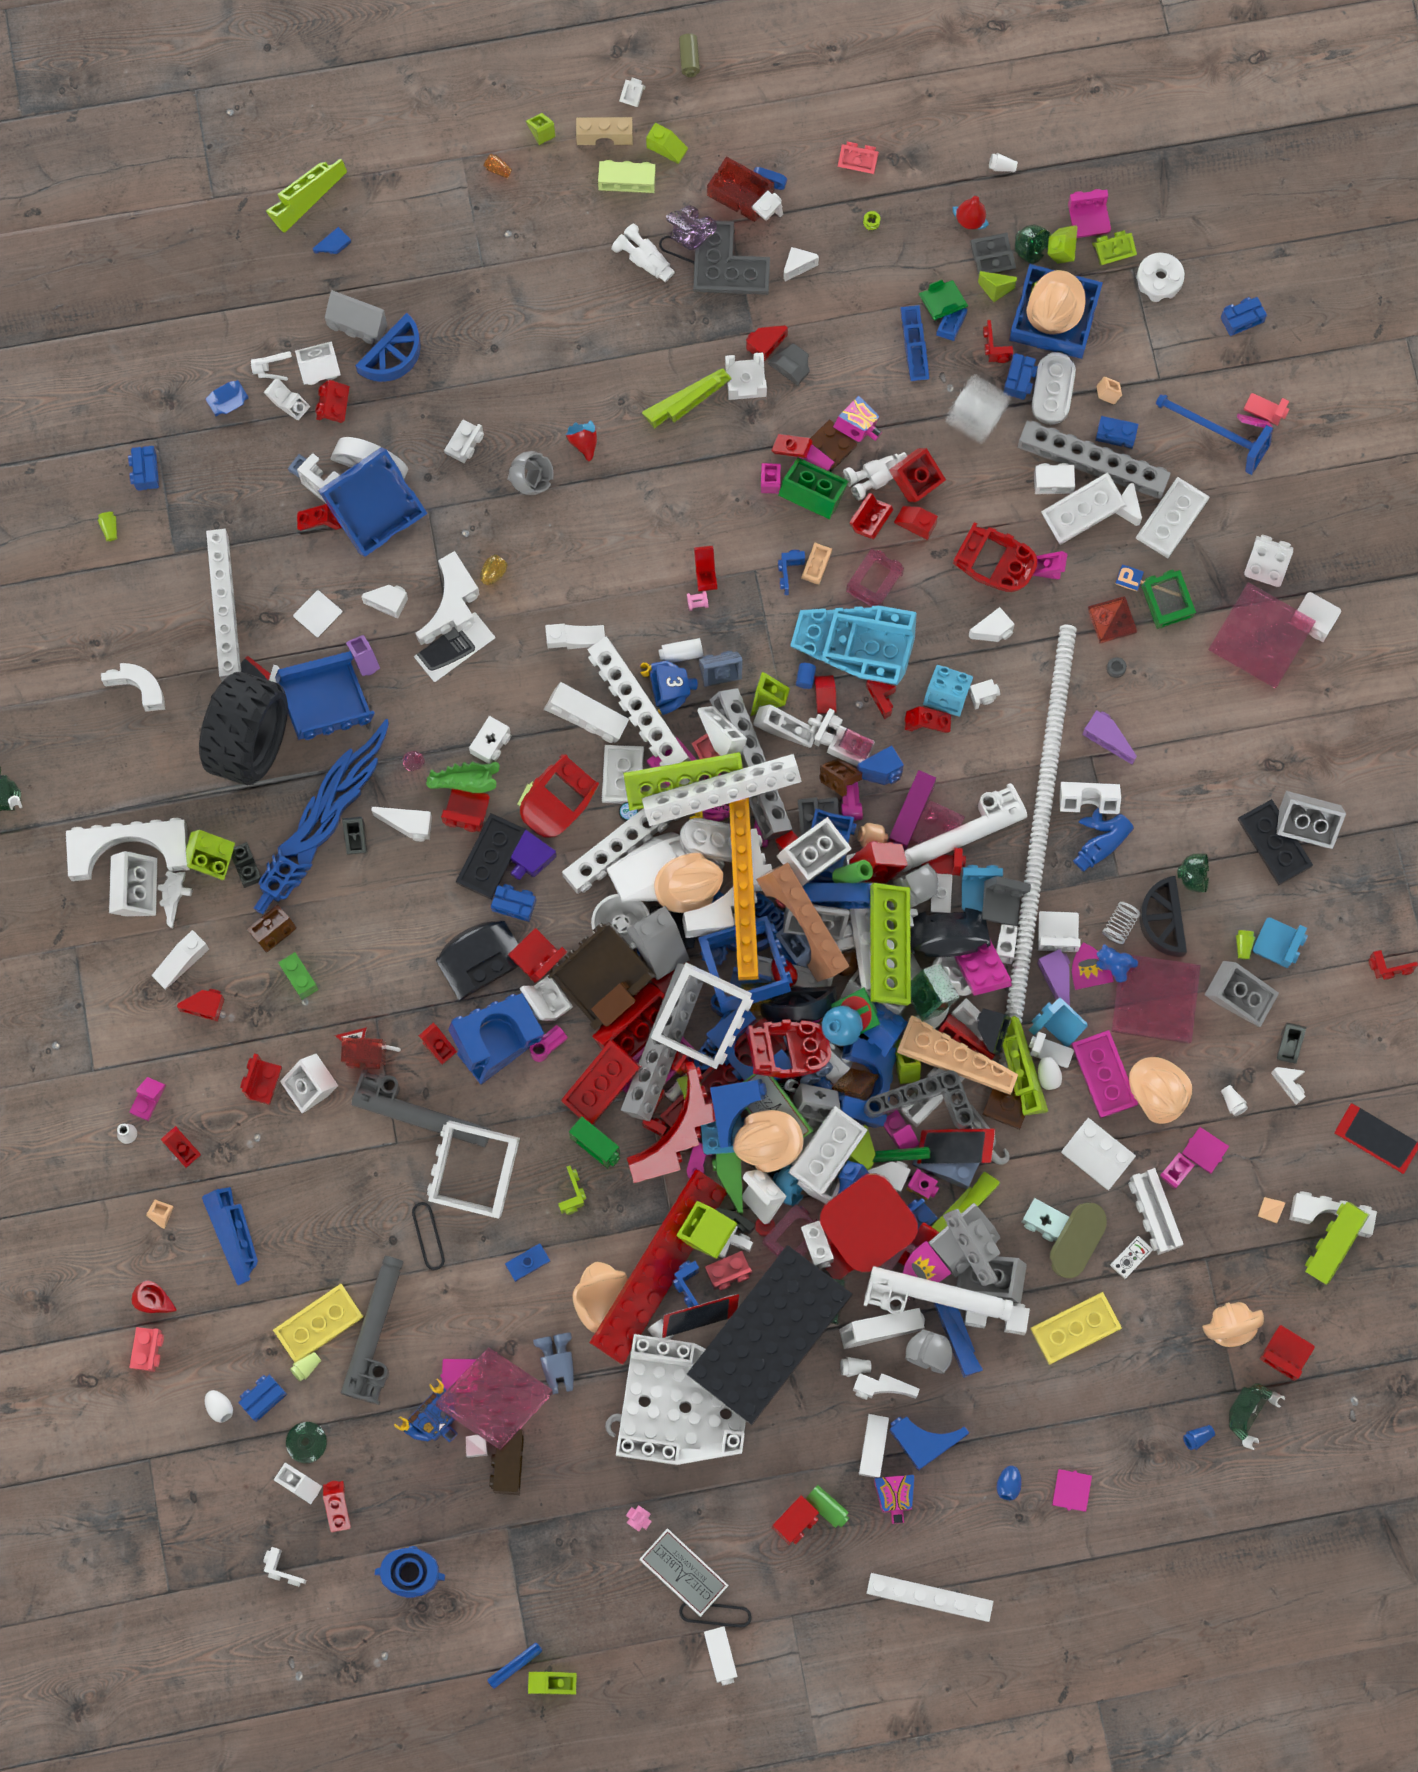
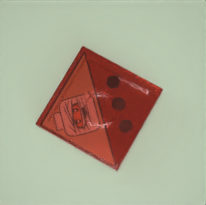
[1088,596,1137,643]

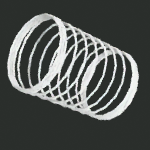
[1102,902,1140,944]

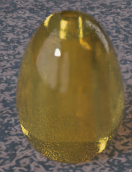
[480,554,507,585]

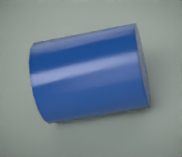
[796,663,816,689]

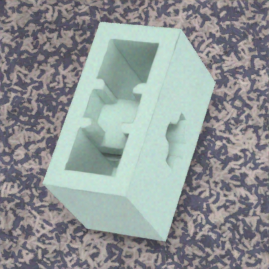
[1022,1198,1069,1242]

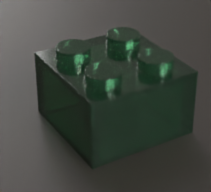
[911,963,960,1022]

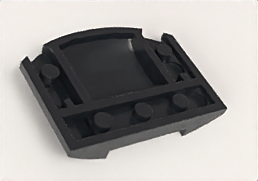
[910,908,991,957]
[436,921,519,1001]

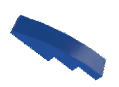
[900,305,929,381]

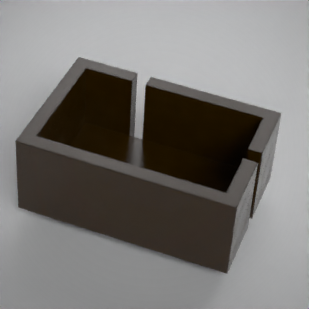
[489,1428,524,1496]

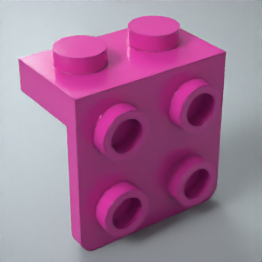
[1068,189,1111,238]

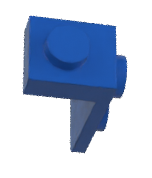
[778,550,805,595]

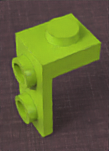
[558,1165,586,1215]

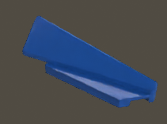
[202,1187,258,1285]
[933,1302,983,1378]

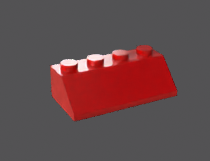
[592,983,665,1058]

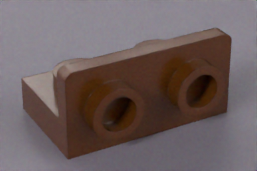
[819,758,862,797]
[247,904,297,953]

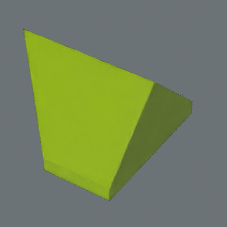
[978,271,1017,303]
[750,672,790,716]

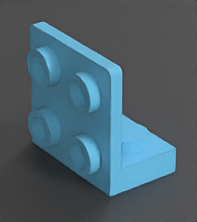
[923,665,973,717]

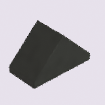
[342,817,367,854]

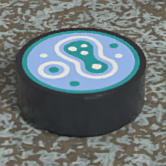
[619,802,638,822]

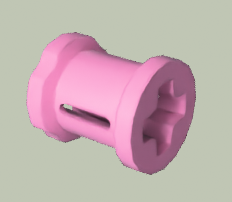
[687,591,709,611]

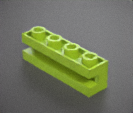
[1305,1202,1370,1285]

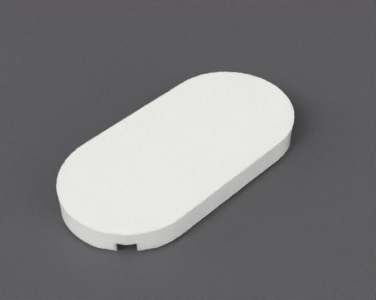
[1032,352,1076,425]
[680,818,732,862]

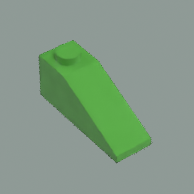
[712,1152,743,1216]

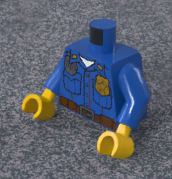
[394,1379,458,1443]

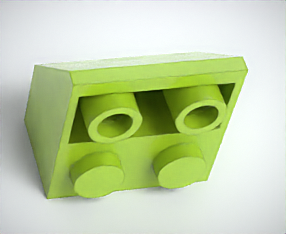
[186,830,235,880]
[676,1201,737,1259]

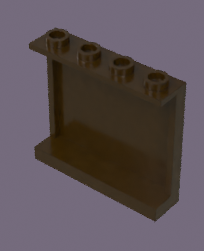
[548,922,657,1030]

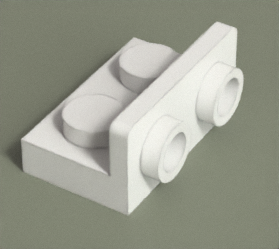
[444,420,484,463]

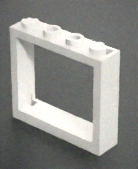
[651,963,753,1069]
[427,1121,520,1219]

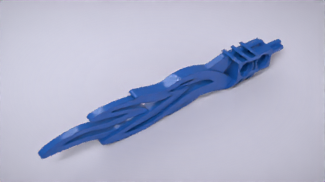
[253,719,389,914]

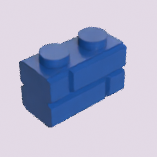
[1221,297,1267,336]
[1003,353,1038,400]
[1095,416,1138,449]
[128,446,159,491]
[491,884,536,922]
[238,1374,287,1422]

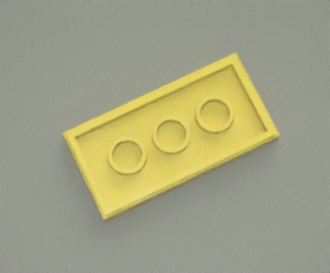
[273,1284,364,1363]
[1030,1292,1122,1365]

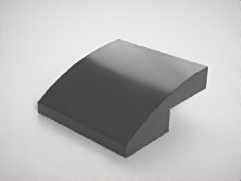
[970,233,1016,275]
[798,797,840,836]

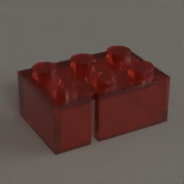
[707,156,775,222]

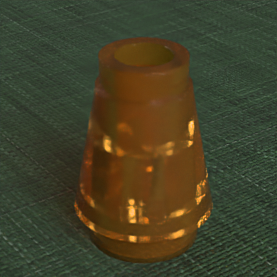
[483,153,512,179]

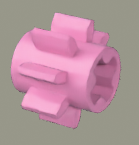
[626,1505,651,1531]

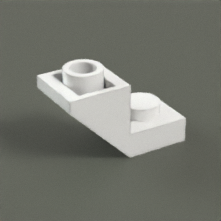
[264,378,310,421]

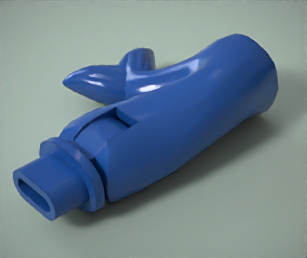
[1073,808,1134,872]

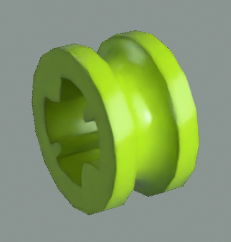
[863,211,880,230]

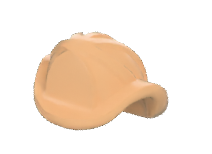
[1027,270,1085,334]
[654,853,723,913]
[1129,1057,1192,1124]
[733,1110,803,1172]
[573,1262,628,1333]
[1202,1302,1264,1347]

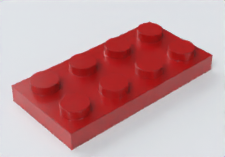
[561,1040,642,1125]

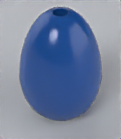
[996,1466,1022,1500]

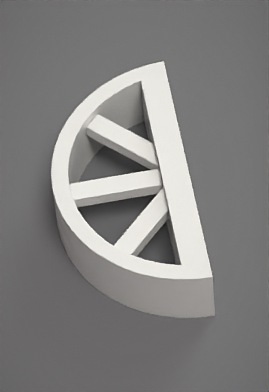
[331,437,408,479]

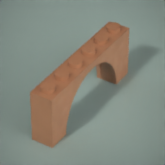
[756,863,849,982]

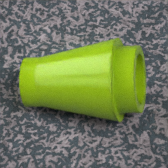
[97,512,118,541]
[1236,930,1256,960]

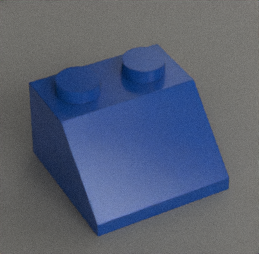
[857,745,904,785]

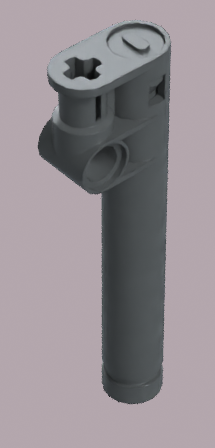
[351,1068,491,1148]
[341,1256,403,1405]

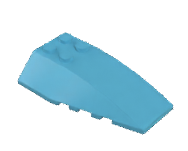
[790,606,917,685]

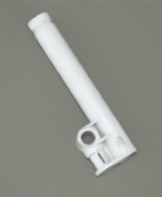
[902,783,1027,872]
[863,1266,1013,1321]

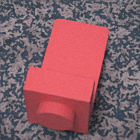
[1244,393,1290,426]

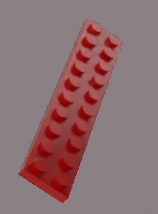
[589,1169,727,1365]

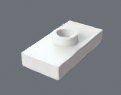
[930,874,952,914]

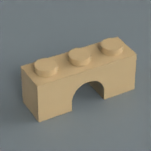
[576,117,633,145]

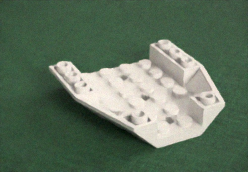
[616,1334,746,1465]

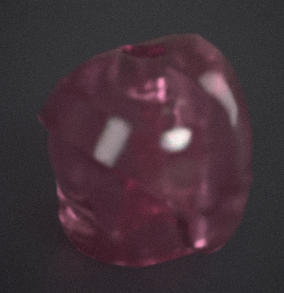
[402,751,425,771]

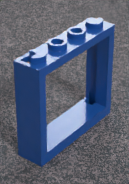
[698,916,793,1013]

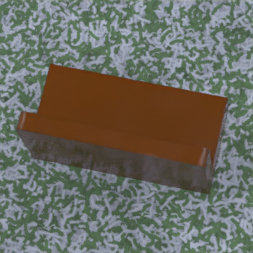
[591,981,636,1026]

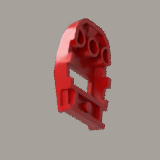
[953,522,1037,592]
[520,754,599,838]
[746,1019,831,1078]

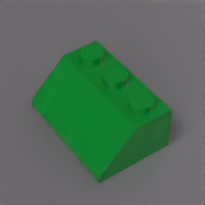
[778,457,849,520]

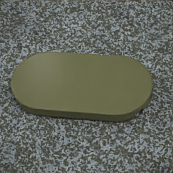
[1050,1202,1107,1278]

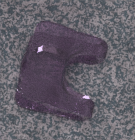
[666,205,717,250]

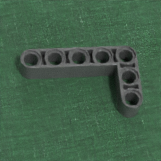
[864,1070,974,1129]

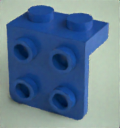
[673,1261,699,1308]

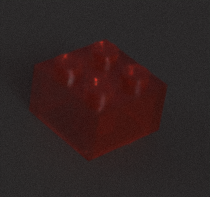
[341,1037,387,1069]

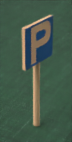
[1115,564,1181,597]

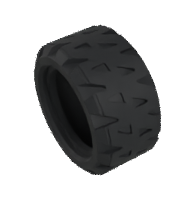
[199,672,288,786]

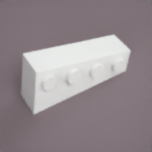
[544,682,629,743]

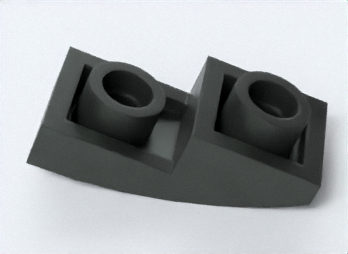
[231,842,261,888]
[715,1208,755,1234]

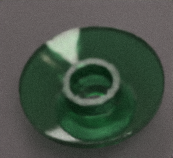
[286,1422,327,1463]

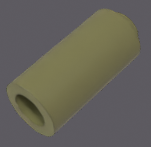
[679,34,700,77]

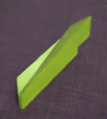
[266,159,347,233]
[642,368,732,429]
[1003,1016,1048,1116]
[931,1171,1000,1233]

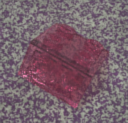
[911,800,965,855]

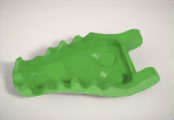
[426,762,500,793]

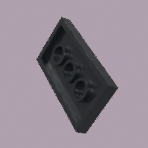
[1237,799,1313,886]
[456,813,526,900]

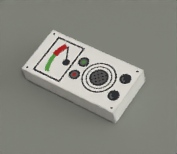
[1110,1236,1153,1279]

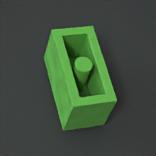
[278,952,319,1000]

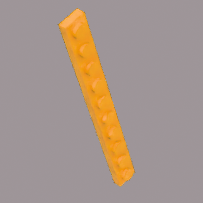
[729,797,759,980]

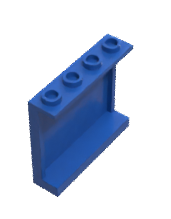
[275,651,375,740]

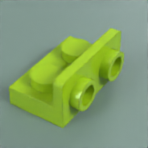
[1092,230,1137,265]

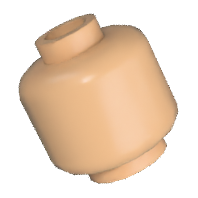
[857,823,888,847]

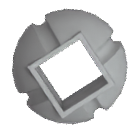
[507,451,553,495]
[892,863,939,908]
[905,1329,953,1374]

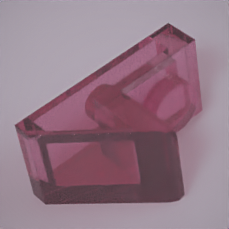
[839,728,874,759]

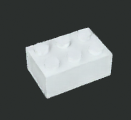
[777,817,852,886]

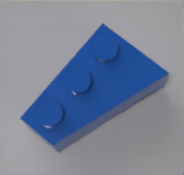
[857,990,908,1057]

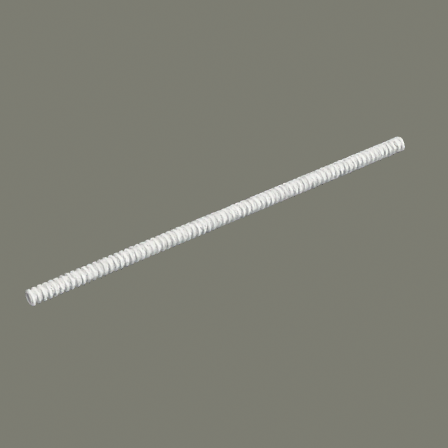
[999,625,1077,1069]

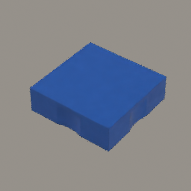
[1009,264,1103,359]
[318,447,428,557]

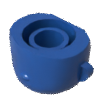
[374,1546,445,1598]

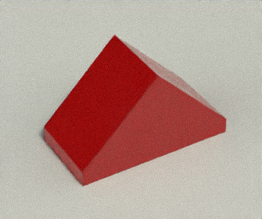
[814,675,837,714]

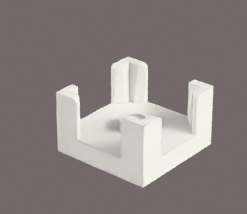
[725,353,767,400]
[297,453,340,503]

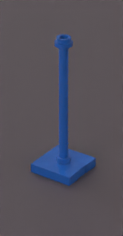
[1156,394,1273,475]

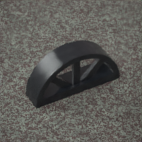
[1139,876,1187,957]
[759,986,838,1023]

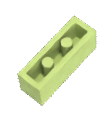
[598,160,656,193]

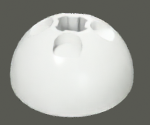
[591,894,649,949]

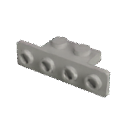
[943,1209,1000,1286]

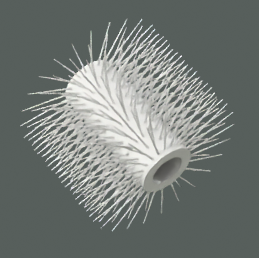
[946,374,1011,444]

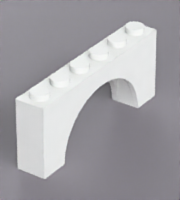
[66,818,190,881]

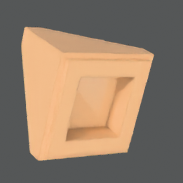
[1258,1197,1285,1223]
[146,1200,173,1229]

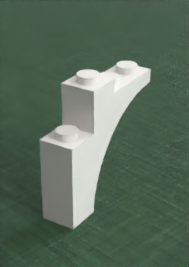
[416,551,480,645]

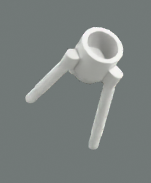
[251,351,292,381]

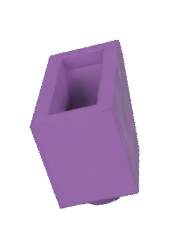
[346,635,380,676]

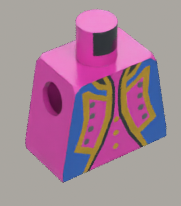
[833,396,882,442]
[874,1475,914,1524]

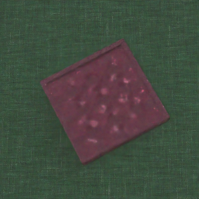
[1208,582,1316,688]
[1111,955,1201,1044]
[436,1347,552,1449]

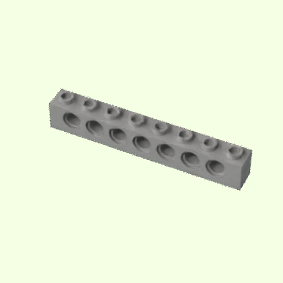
[1017,421,1171,500]
[710,688,792,840]
[620,963,704,1121]

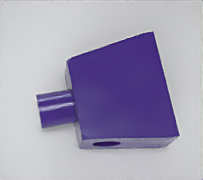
[510,830,557,880]

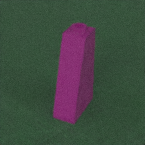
[888,770,936,850]

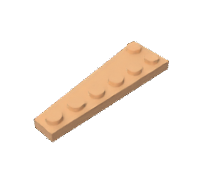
[897,1015,1018,1095]

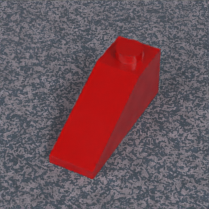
[937,1014,995,1060]

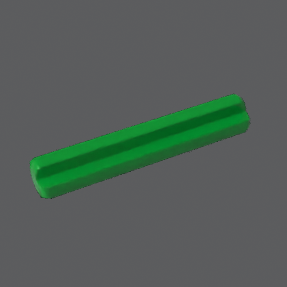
[872,1147,931,1163]

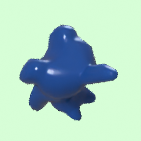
[1096,944,1138,983]

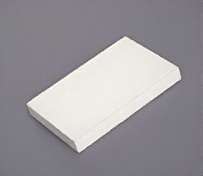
[602,745,644,804]

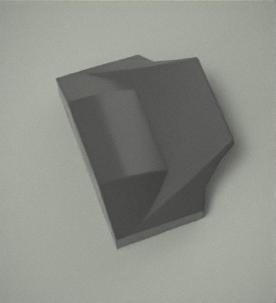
[768,343,810,386]

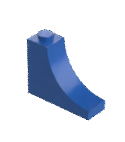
[710,1079,767,1148]
[889,1416,969,1471]

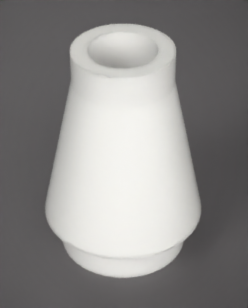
[989,153,1018,172]
[1221,1085,1248,1116]
[117,1124,137,1144]
[840,1357,871,1377]

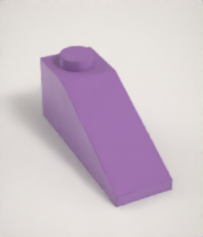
[1082,710,1137,765]
[1037,949,1070,1006]

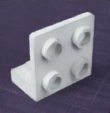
[1038,911,1080,952]

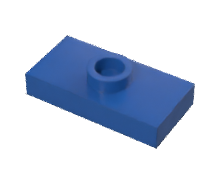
[936,308,968,341]
[505,1243,551,1282]

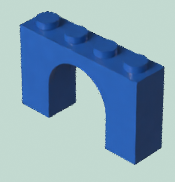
[448,993,544,1071]
[706,1008,792,1082]
[839,1038,896,1128]

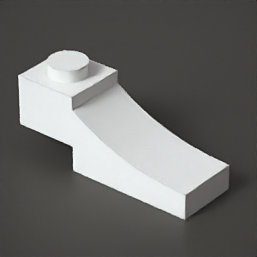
[545,623,605,649]
[853,1373,920,1400]

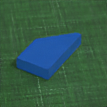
[312,227,351,254]

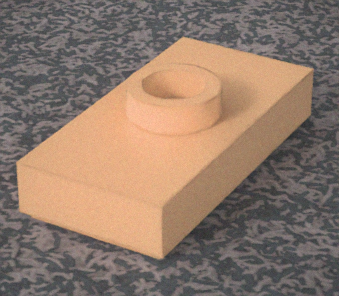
[801,543,832,585]

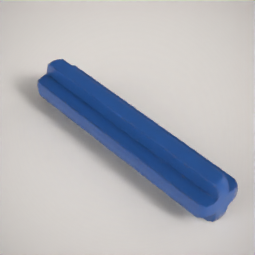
[488,1643,542,1688]

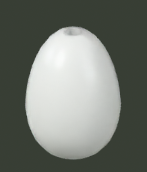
[1038,1056,1062,1090]
[205,1390,233,1423]

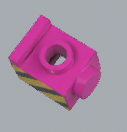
[906,1169,940,1201]

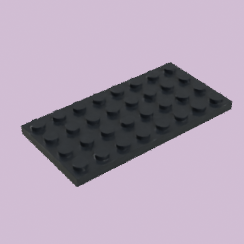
[687,1245,853,1425]

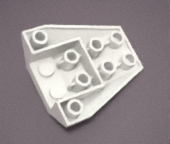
[607,832,690,901]

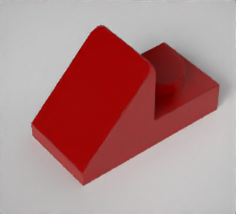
[866,680,896,719]
[418,1023,457,1065]
[160,1126,201,1168]

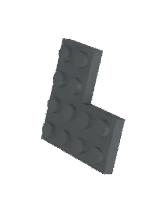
[693,220,770,295]

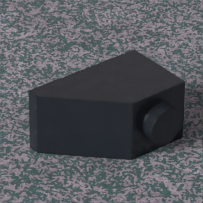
[977,1008,1011,1056]

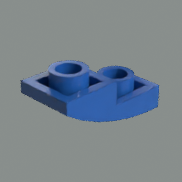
[755,892,784,932]

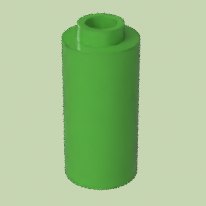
[832,860,873,883]
[806,1485,849,1528]

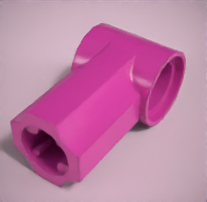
[841,782,863,821]
[530,1025,568,1062]

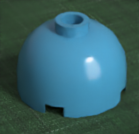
[821,1006,863,1046]
[773,1165,804,1207]

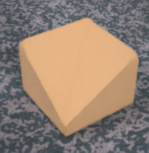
[1097,377,1122,404]

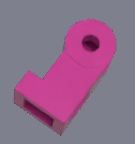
[687,1143,713,1179]

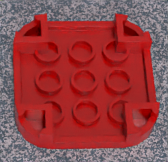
[820,1173,918,1272]

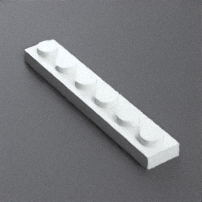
[866,1573,993,1622]

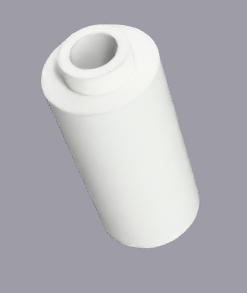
[659,638,703,663]

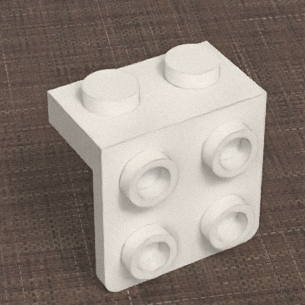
[1244,535,1293,587]
[1290,592,1341,642]
[520,974,573,1021]
[742,1169,787,1224]

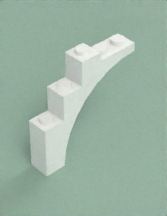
[682,828,772,938]

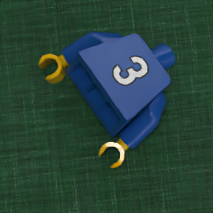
[640,660,698,721]

